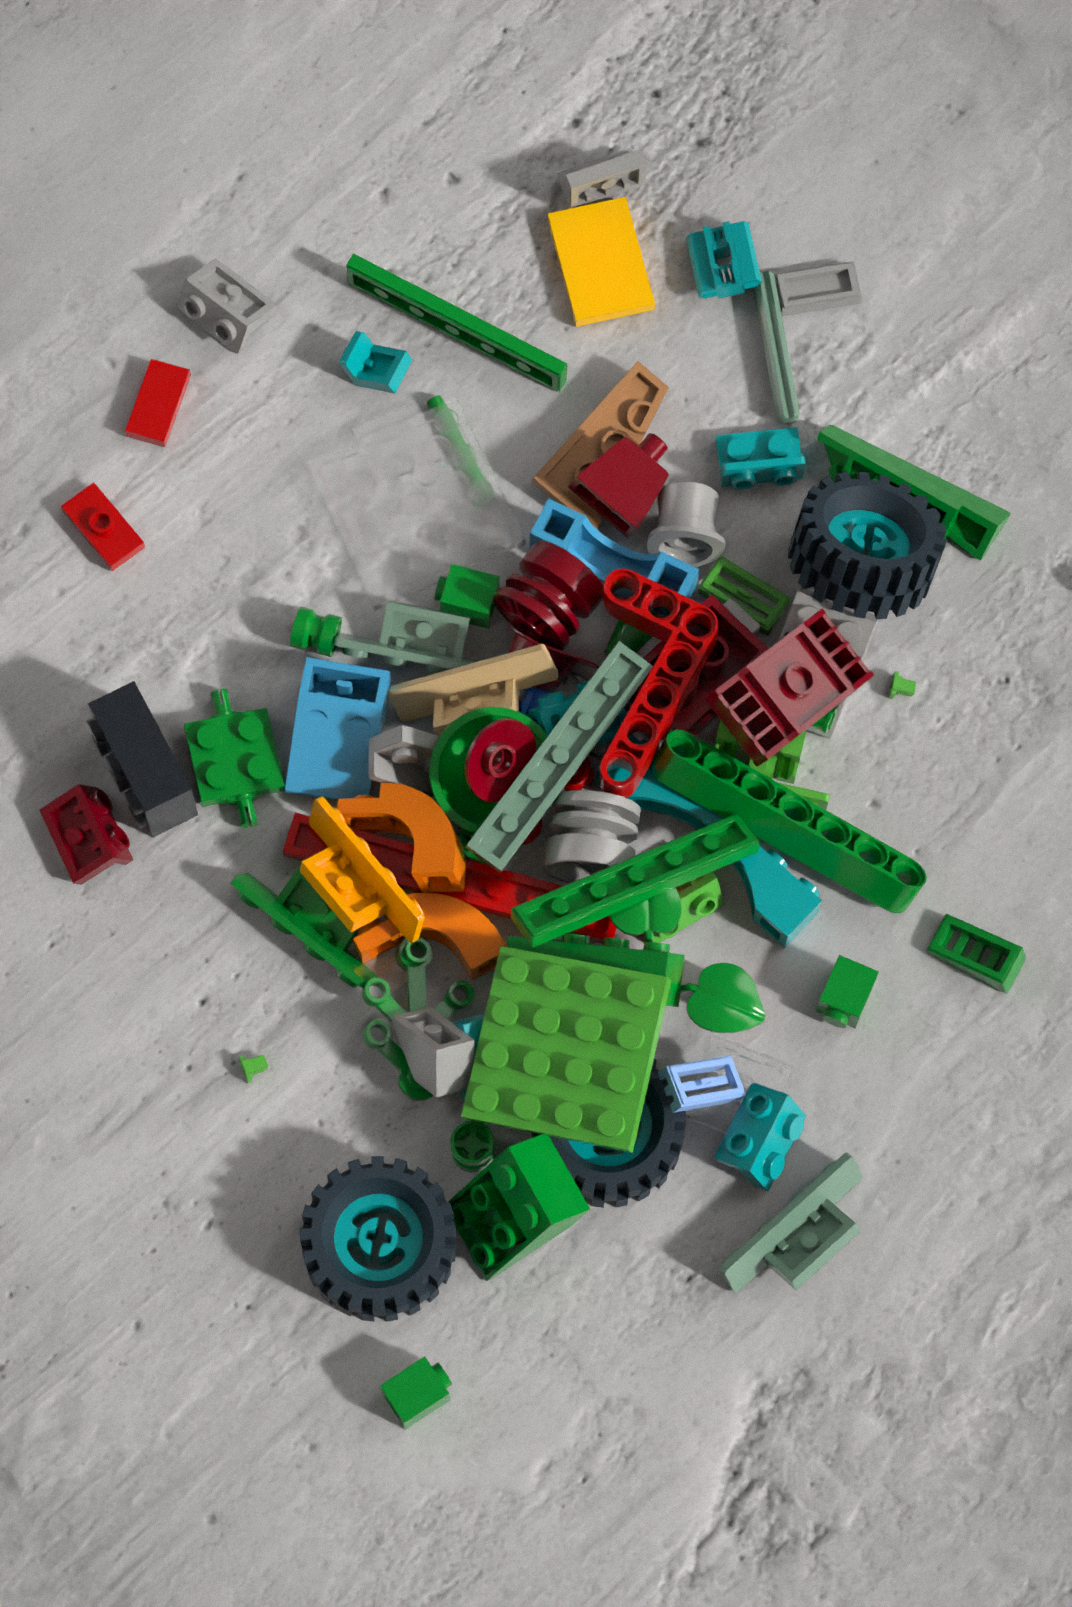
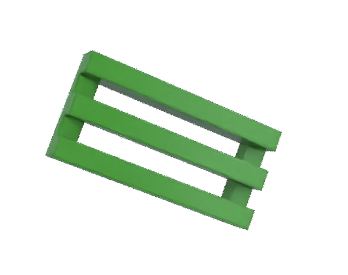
[697,556,791,636]

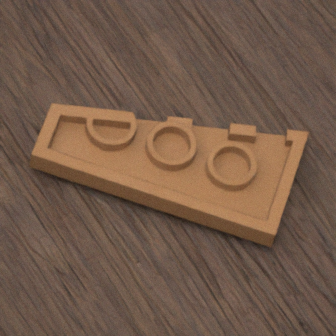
[531,361,669,529]

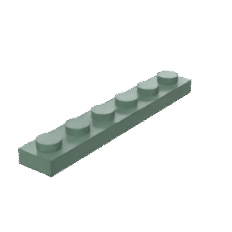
[465,641,653,873]

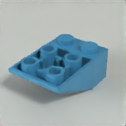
[285,657,391,801]

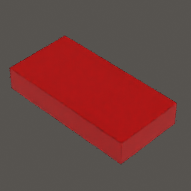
[125,359,191,447]

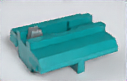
[686,221,762,299]

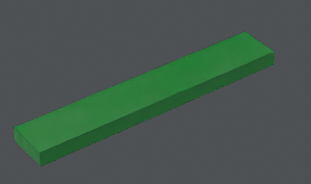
[346,253,567,392]
[511,813,760,948]

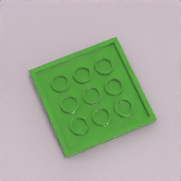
[461,946,671,1153]

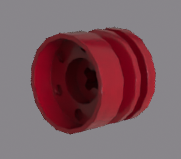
[493,540,604,651]

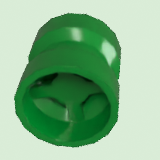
[290,607,342,657]
[450,1121,494,1173]

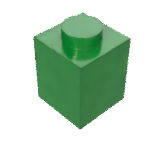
[434,564,500,629]
[816,955,879,1028]
[380,1356,452,1430]

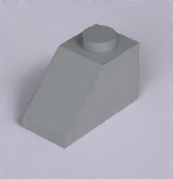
[392,1007,474,1098]

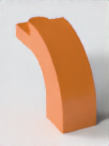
[337,782,466,893]
[353,893,507,981]

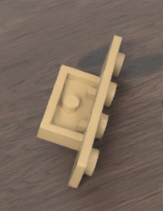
[388,644,558,736]

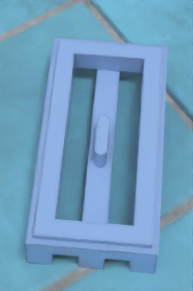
[658,1055,746,1113]

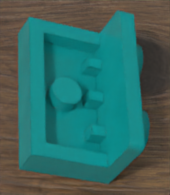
[715,1083,806,1192]

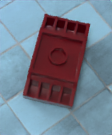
[704,608,875,767]

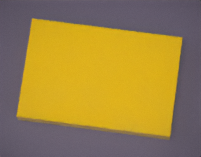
[547,197,655,327]

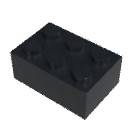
[86,681,198,838]

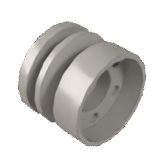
[544,790,641,884]

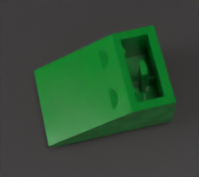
[447,1134,590,1281]

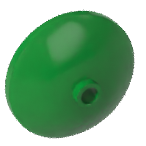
[429,707,548,833]

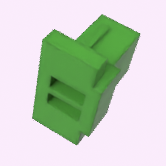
[888,671,916,699]
[238,1055,268,1084]

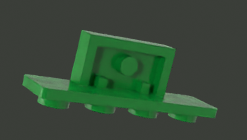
[230,866,378,988]

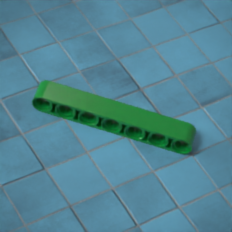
[651,730,927,913]

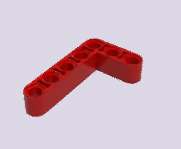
[600,568,718,798]

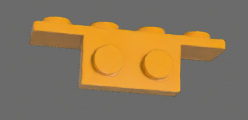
[300,796,425,943]

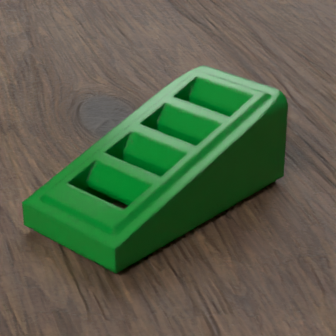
[927,913,1026,994]

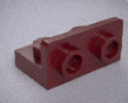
[39,784,133,885]

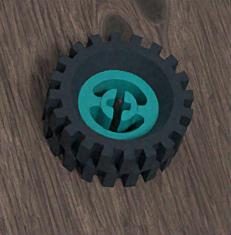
[788,472,946,619]
[532,1058,686,1208]
[300,1156,457,1322]

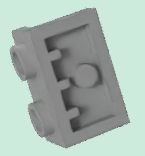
[557,148,647,208]
[177,258,277,354]
[369,725,439,797]

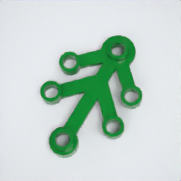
[361,936,474,1101]

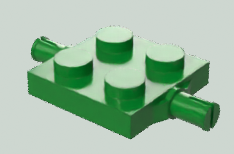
[184,688,285,828]

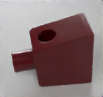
[568,433,669,538]

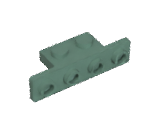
[334,600,478,673]
[719,1152,862,1293]

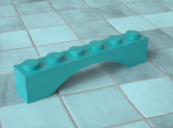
[595,734,822,948]

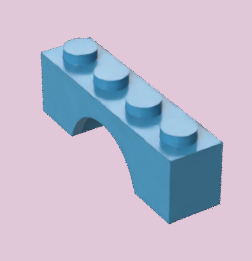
[529,498,699,617]

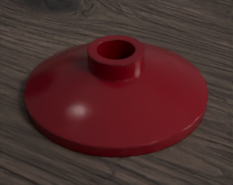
[465,718,537,802]

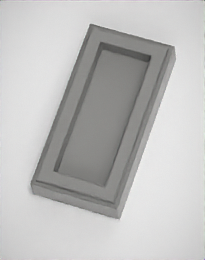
[774,261,862,316]

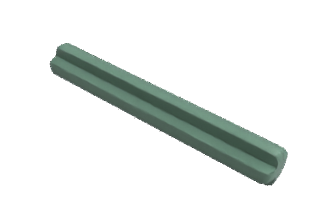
[753,271,800,424]

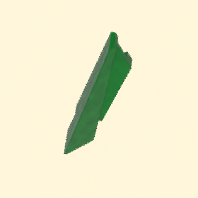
[817,425,1010,560]

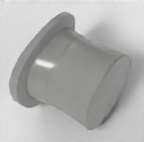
[647,482,725,568]

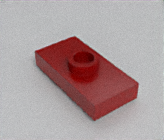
[61,482,145,571]

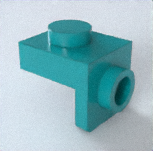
[339,331,413,394]

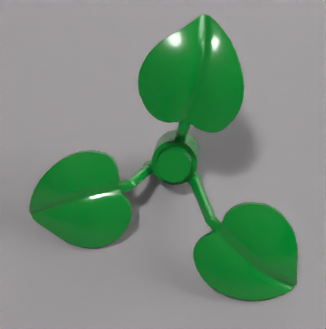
[609,888,765,1033]

